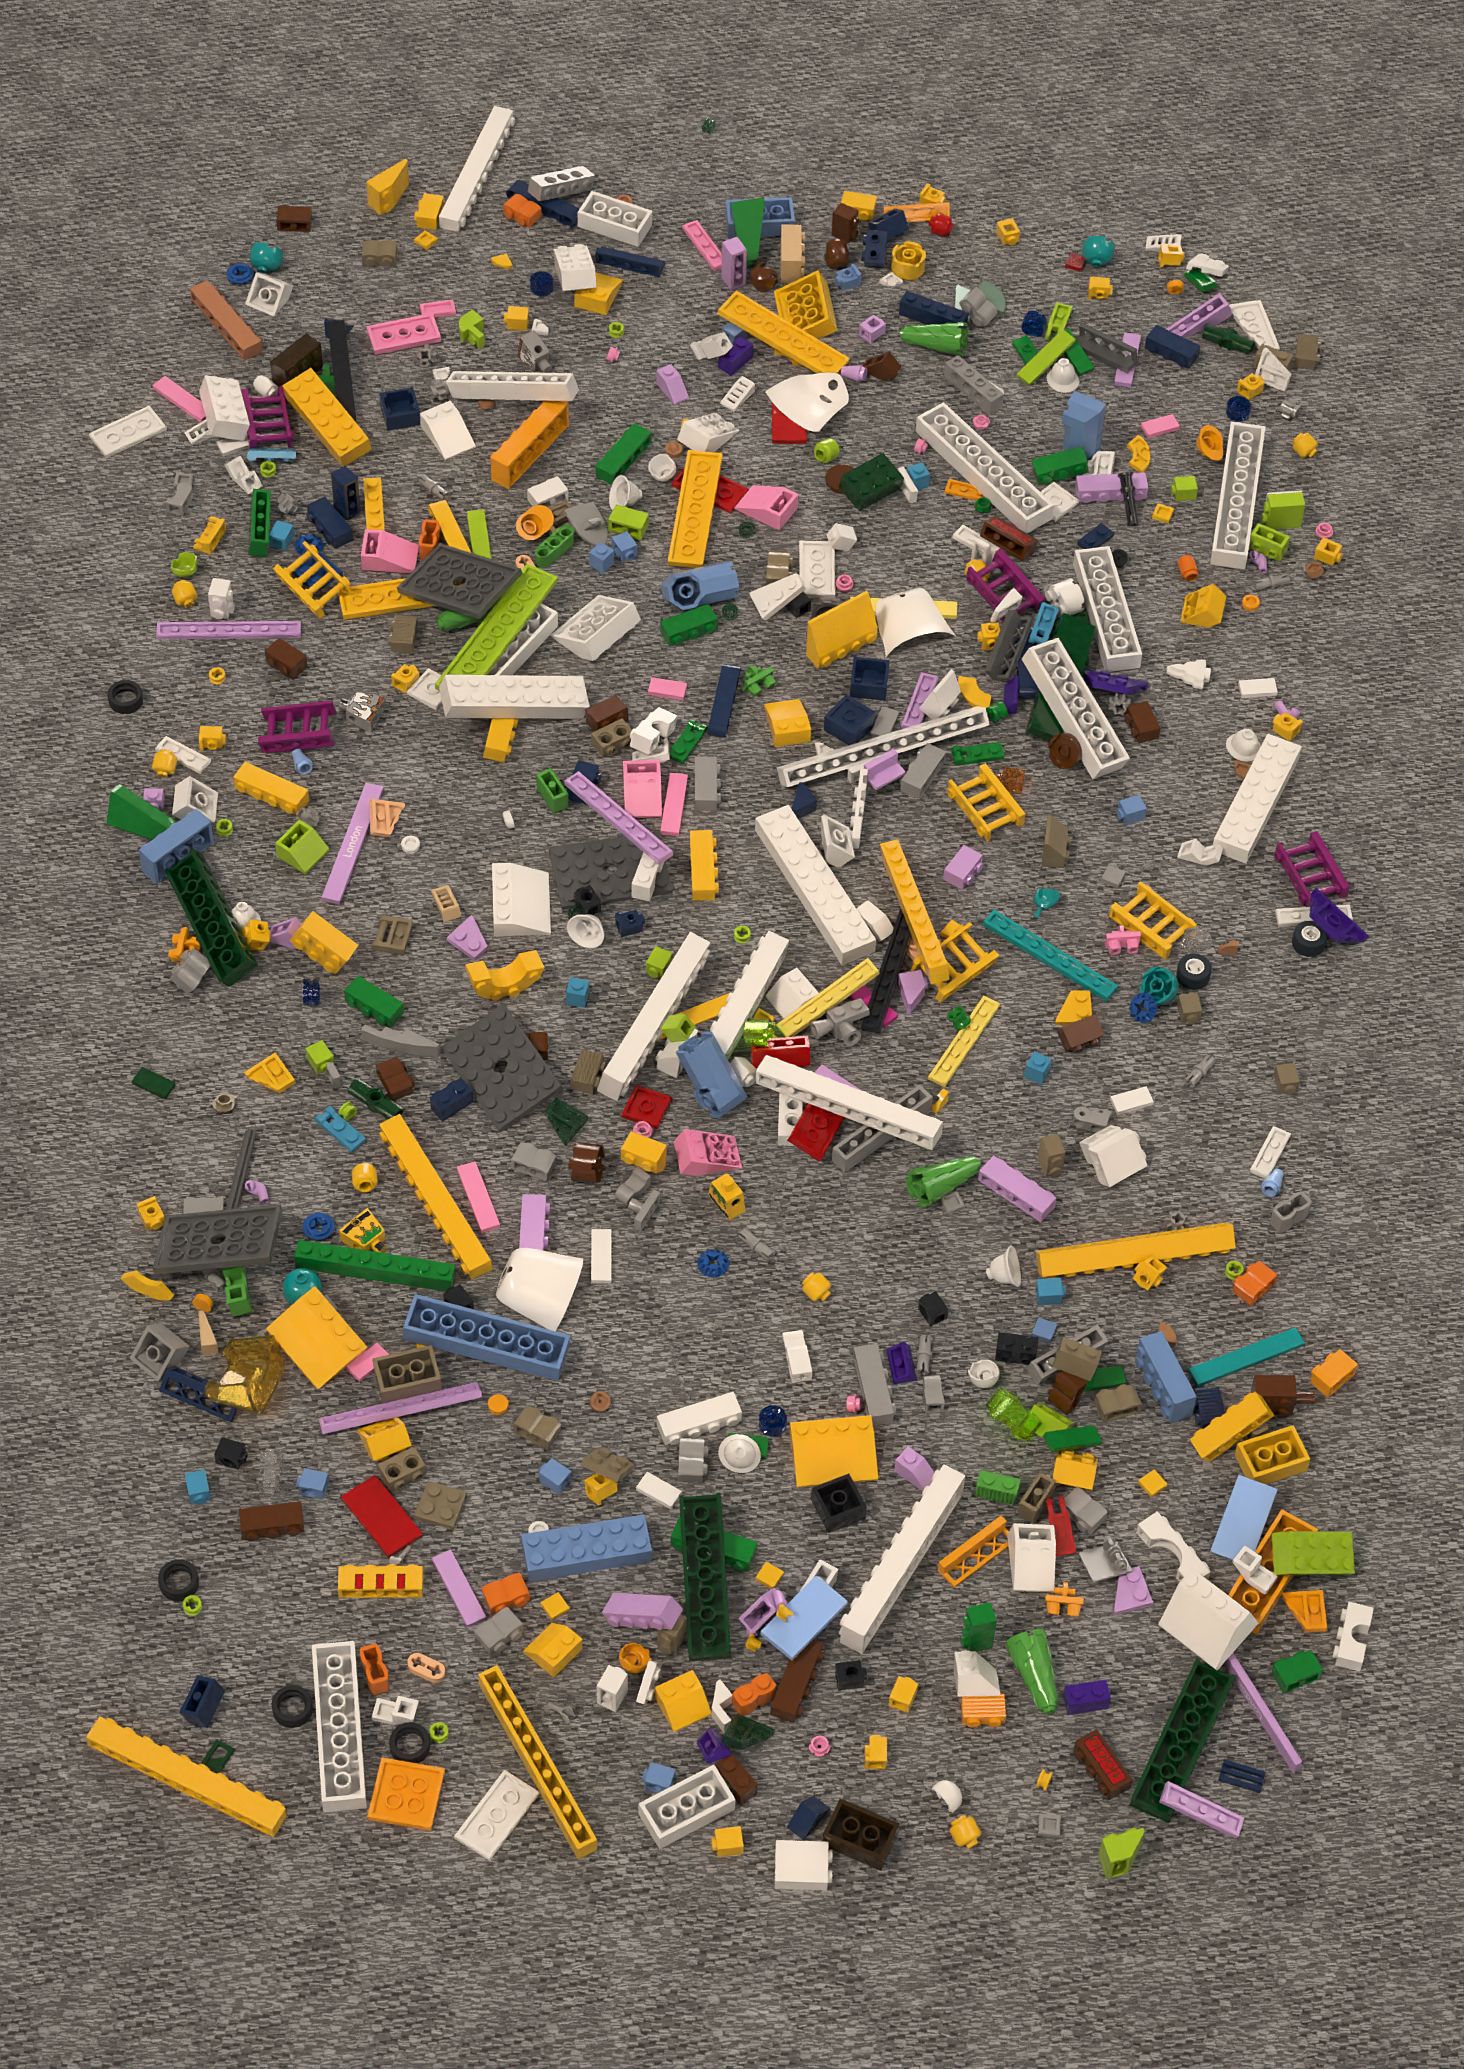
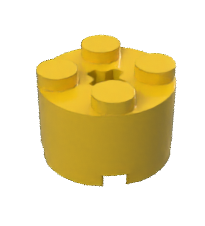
[891,242,926,281]

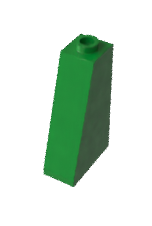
[730,197,765,267]
[106,784,177,840]

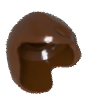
[824,239,849,269]
[750,261,778,292]

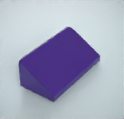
[1003,675,1019,714]
[887,1342,917,1384]
[697,1727,731,1764]

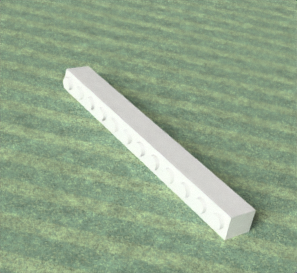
[777,706,989,787]

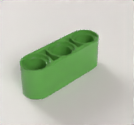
[535,525,574,568]

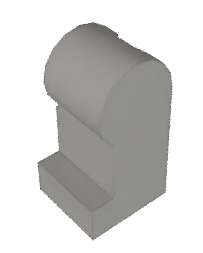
[165,482,193,516]
[1073,1107,1111,1133]
[615,1166,651,1206]
[923,1375,945,1413]

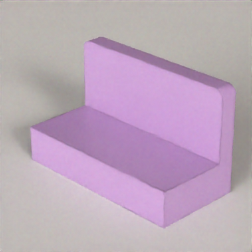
[864,749,905,790]

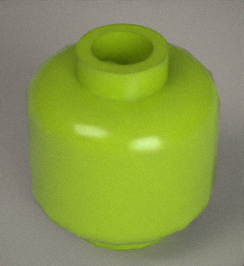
[814,438,840,463]

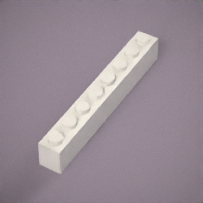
[446,371,579,401]

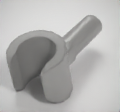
[389,1545,412,1566]
[548,1702,576,1724]

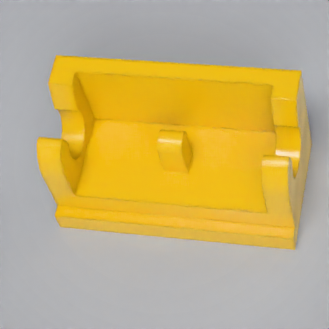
[193,516,226,554]

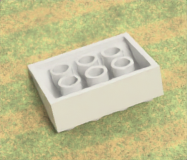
[550,595,641,661]
[492,863,551,936]
[1158,1568,1258,1670]

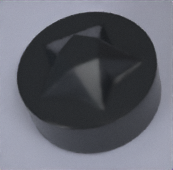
[1112,549,1128,567]

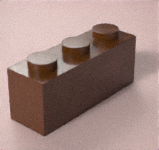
[239,1501,305,1541]

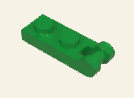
[670,719,708,764]
[951,742,1005,766]

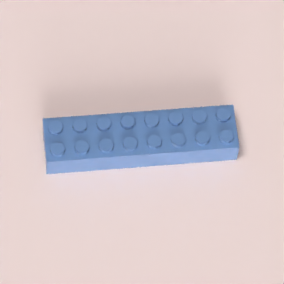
[403,1294,570,1381]

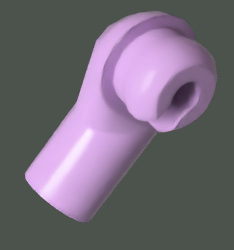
[1249,550,1267,573]
[1274,701,1300,719]
[245,1180,270,1204]

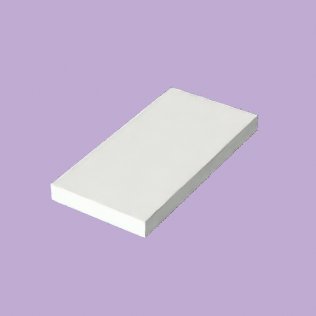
[89,406,167,458]
[799,541,835,598]
[454,1770,540,1861]

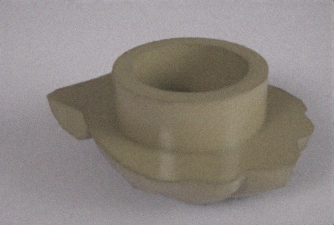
[212,1092,238,1113]

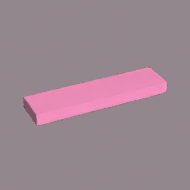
[682,220,722,271]
[153,376,206,423]
[660,773,688,836]
[457,1162,500,1233]

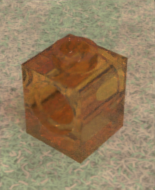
[998,767,1025,794]

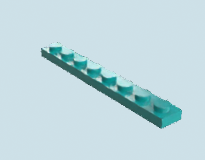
[983,909,1118,1002]

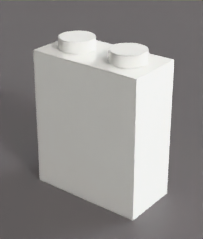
[1087,1128,1147,1187]
[775,1840,832,1891]

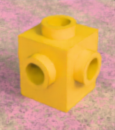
[977,622,1000,650]
[242,920,271,951]
[1132,1255,1167,1291]

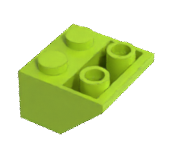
[275,820,329,875]
[1098,1828,1145,1879]

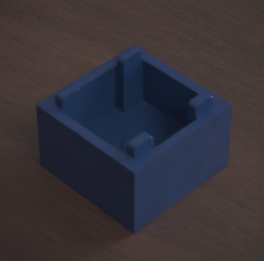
[379,387,421,431]
[850,657,890,701]
[824,694,875,745]

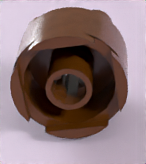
[568,1142,605,1183]

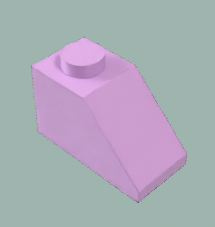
[656,364,689,405]
[269,917,302,949]
[898,970,928,1014]
[894,1446,935,1491]

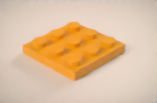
[367,1758,445,1831]

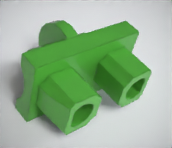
[741,665,776,697]

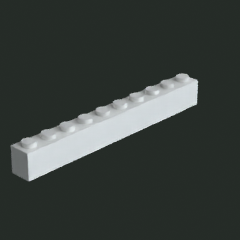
[439,106,515,232]
[756,1055,943,1150]

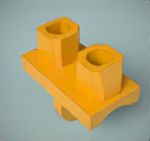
[168,927,201,962]
[1045,1582,1084,1617]

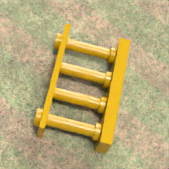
[273,541,352,619]
[947,763,1026,841]
[1109,881,1197,960]
[911,922,999,1003]

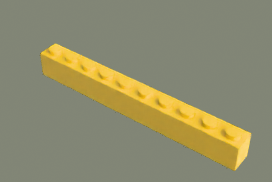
[880,839,949,985]
[378,1114,493,1279]
[1036,1222,1236,1279]
[478,1665,597,1860]
[86,1716,287,1838]

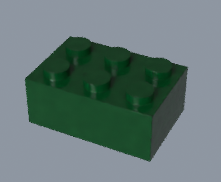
[839,453,904,511]

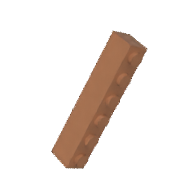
[190,280,263,361]

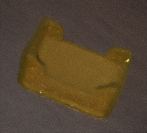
[205,1335,285,1413]

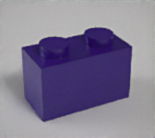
[718,336,754,376]
[1063,1680,1111,1715]

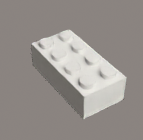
[578,191,652,247]
[554,244,596,291]
[199,375,250,441]
[638,1765,735,1849]

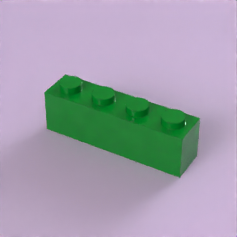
[595,423,652,485]
[248,488,271,557]
[670,1516,757,1572]

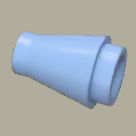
[292,749,313,775]
[1261,1169,1284,1197]

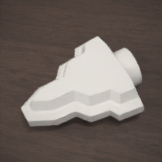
[1166,660,1211,690]

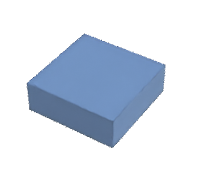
[1032,1317,1057,1343]

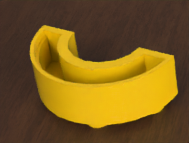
[465,950,545,1001]

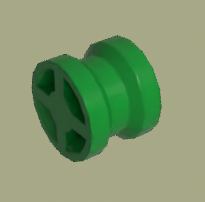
[986,701,1008,723]
[947,1006,971,1030]

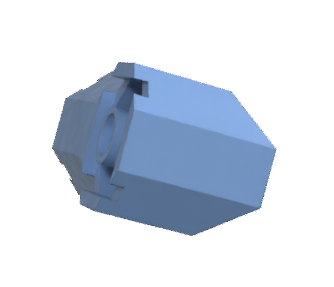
[1062,391,1106,460]
[661,561,739,610]
[676,1032,748,1118]

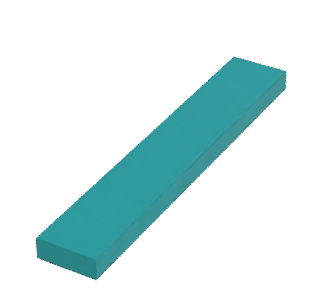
[1188,1327,1305,1388]

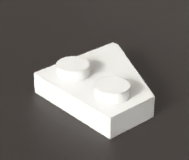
[632,738,670,763]
[636,1661,662,1704]

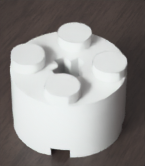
[1045,578,1084,618]

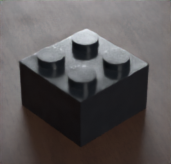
[811,1473,867,1533]

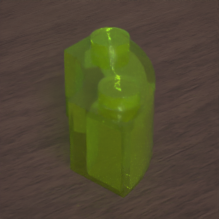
[744,1018,775,1047]
[986,1386,1042,1442]

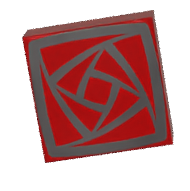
[1065,253,1086,272]

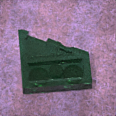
[545,1097,588,1146]
[721,1713,775,1750]

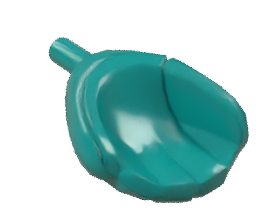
[1034,888,1060,919]

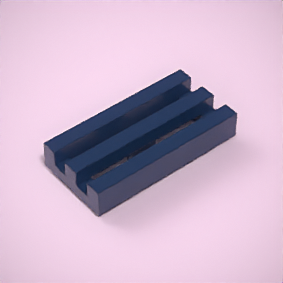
[1218,1759,1265,1793]

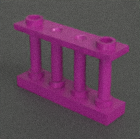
[241,386,294,449]
[965,548,1045,623]
[258,701,337,753]
[1274,831,1350,907]

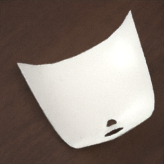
[765,373,849,432]
[876,588,956,657]

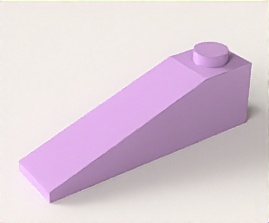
[1167,293,1232,338]

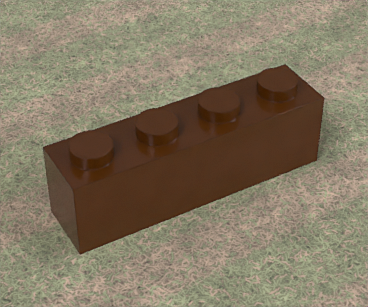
[770,1639,825,1723]

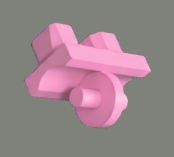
[1105,925,1141,955]

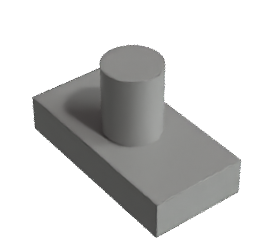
[628,1190,660,1231]

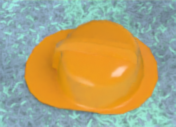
[1196,425,1223,461]
[516,505,554,540]

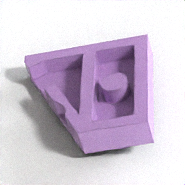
[447,916,488,961]
[1114,1566,1153,1615]

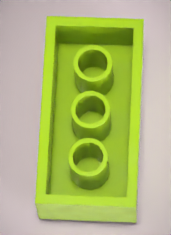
[1272,1531,1355,1575]

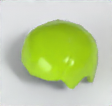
[171,552,198,578]

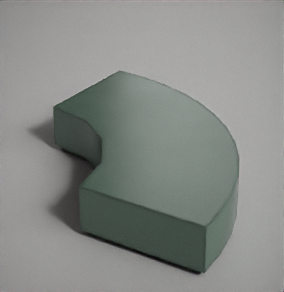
[979,280,1005,316]

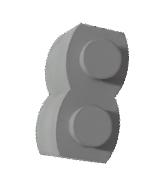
[959,287,998,328]
[170,948,211,993]
[511,1142,556,1181]
[1270,1191,1312,1233]
[678,1438,708,1482]
[1060,1487,1108,1535]
[474,1607,524,1655]

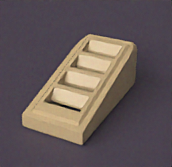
[431,885,461,922]
[199,1311,218,1355]

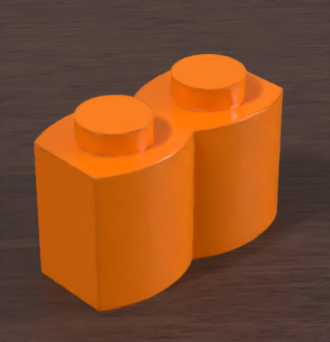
[503,194,542,228]
[419,519,440,560]
[1233,1261,1278,1306]
[482,1573,530,1615]
[360,1643,389,1695]
[732,1673,776,1716]

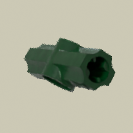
[1202,324,1255,354]
[348,1079,404,1119]

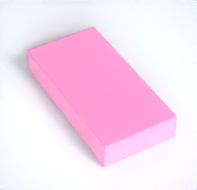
[420,300,456,318]
[1141,414,1180,438]
[648,678,687,701]
[346,1343,389,1382]

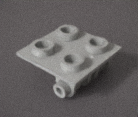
[1078,1536,1132,1583]

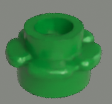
[974,497,992,513]

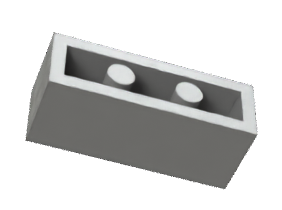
[899,743,946,799]
[694,757,721,811]

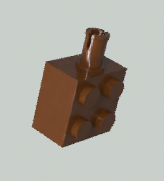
[1250,1375,1315,1418]

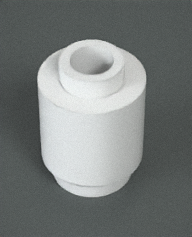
[253,376,279,396]

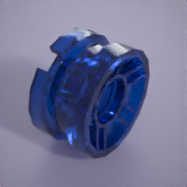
[530,271,553,297]
[1021,311,1047,337]
[1226,396,1251,422]
[303,979,320,1005]
[759,1405,787,1437]

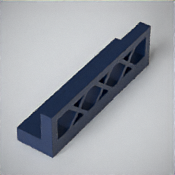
[595,247,665,277]
[159,1366,246,1422]

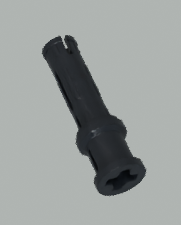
[1117,472,1139,526]

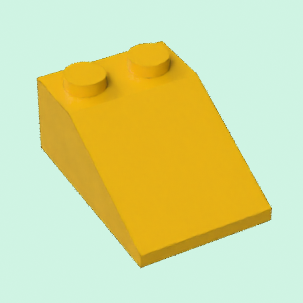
[366,159,409,215]
[574,272,623,315]
[764,699,811,747]

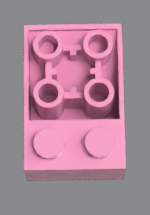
[735,485,798,531]
[361,529,419,573]
[623,760,662,818]
[674,1129,742,1176]

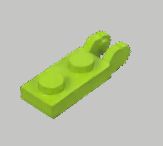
[1045,302,1073,341]

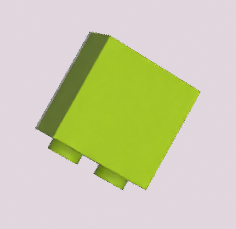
[1261,491,1305,529]

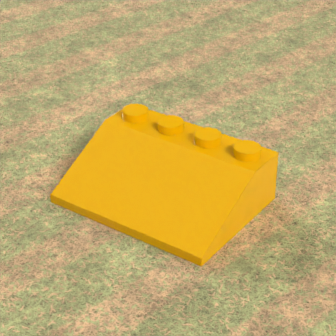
[774,270,838,338]
[806,591,878,669]
[266,1287,367,1390]
[789,1415,878,1487]

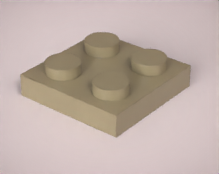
[581,1447,635,1483]
[414,1481,467,1530]

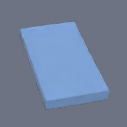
[1210,1475,1278,1561]
[760,1576,848,1660]

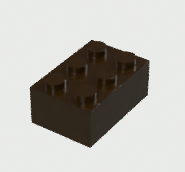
[270,333,323,392]
[822,1798,900,1871]

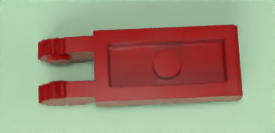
[1046,1496,1077,1557]

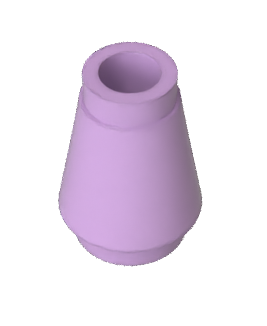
[841,365,867,382]

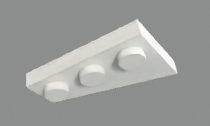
[749,573,807,620]

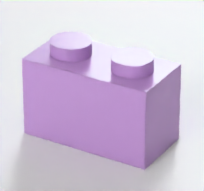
[943,845,983,890]

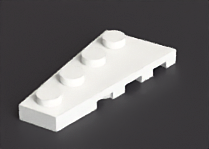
[1229,300,1280,350]
[850,768,868,849]

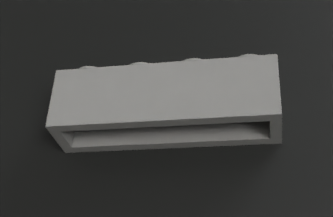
[853,1344,896,1425]

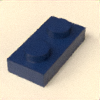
[1077,523,1114,549]

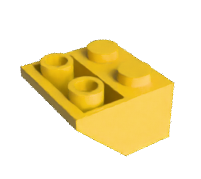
[1180,583,1226,628]
[1052,1450,1098,1490]

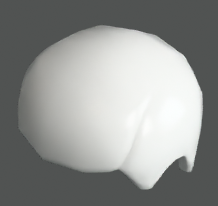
[648,454,676,482]
[968,1360,1000,1388]
[932,1780,962,1813]

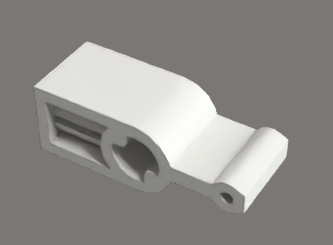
[689,332,733,360]
[782,1330,812,1383]

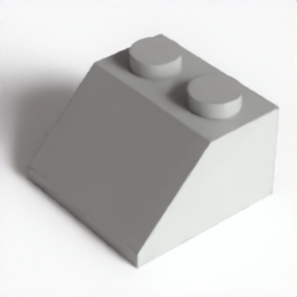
[130,1323,190,1382]

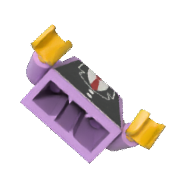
[738,1588,793,1652]

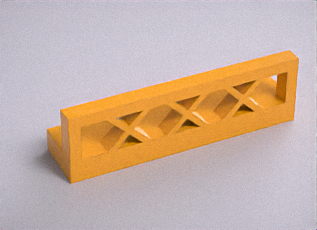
[938,1516,1009,1588]

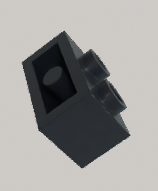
[995,1332,1039,1365]

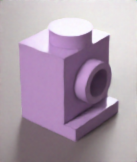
[859,315,886,344]
[143,788,165,813]

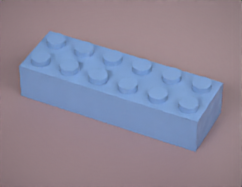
[521,1515,652,1582]

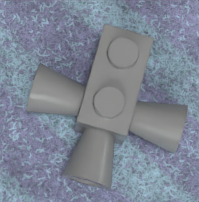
[810,998,870,1046]

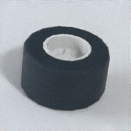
[1292,921,1328,957]
[1176,953,1212,990]

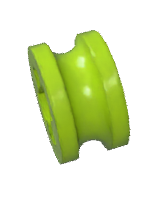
[609,322,624,338]
[260,461,276,478]
[216,819,233,837]
[734,926,751,944]
[338,1101,358,1121]
[1225,1261,1244,1280]
[183,1595,202,1616]
[429,1722,449,1743]

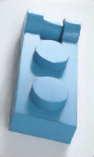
[247,448,296,461]
[1028,602,1059,644]
[314,1106,366,1153]

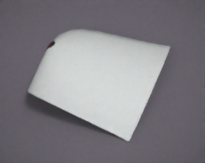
[496,1248,583,1331]

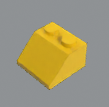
[621,1131,667,1174]
[357,1417,412,1461]
[523,1623,582,1678]
[655,1670,712,1732]

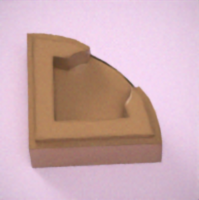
[1234,760,1251,780]
[1218,941,1239,956]
[1158,1322,1177,1346]

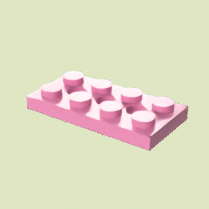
[366,313,441,355]

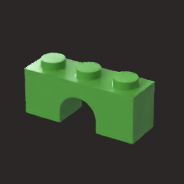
[222,1266,252,1317]

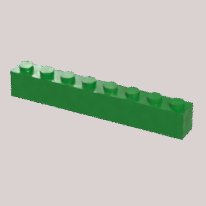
[294,1240,456,1292]

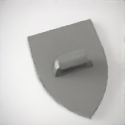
[564,502,607,546]

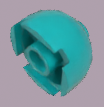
[1082,236,1115,267]
[250,242,284,274]
[1139,967,1179,1005]
[283,1268,322,1305]

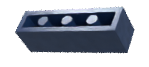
[899,291,968,329]

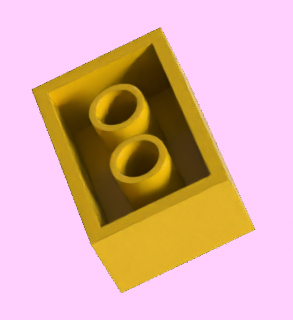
[289,911,358,974]
[1235,1425,1310,1484]

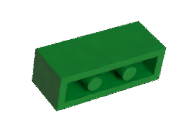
[1032,446,1089,485]
[660,604,718,647]
[344,976,404,1028]
[960,1602,997,1652]

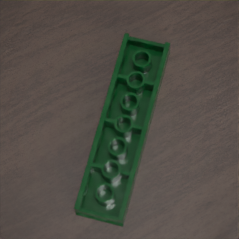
[1025,613,1096,742]
[164,848,258,987]
[679,1492,732,1661]
[1129,1658,1236,1823]

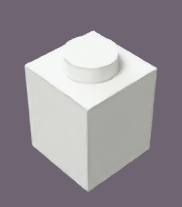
[827,523,857,551]
[730,1057,757,1087]

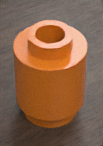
[1177,555,1199,582]

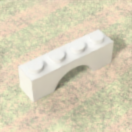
[1136,1512,1210,1582]

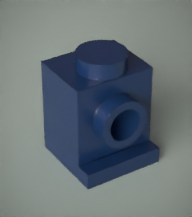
[615,909,645,937]

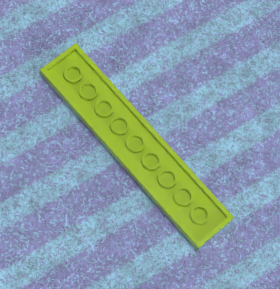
[435,564,558,691]

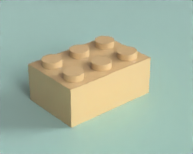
[780,224,805,284]

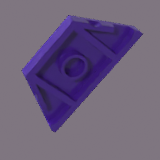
[1082,669,1148,694]
[1309,888,1369,943]

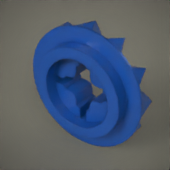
[226,264,254,286]
[295,533,323,555]
[1128,992,1157,1023]
[303,1213,334,1242]
[697,1248,729,1277]

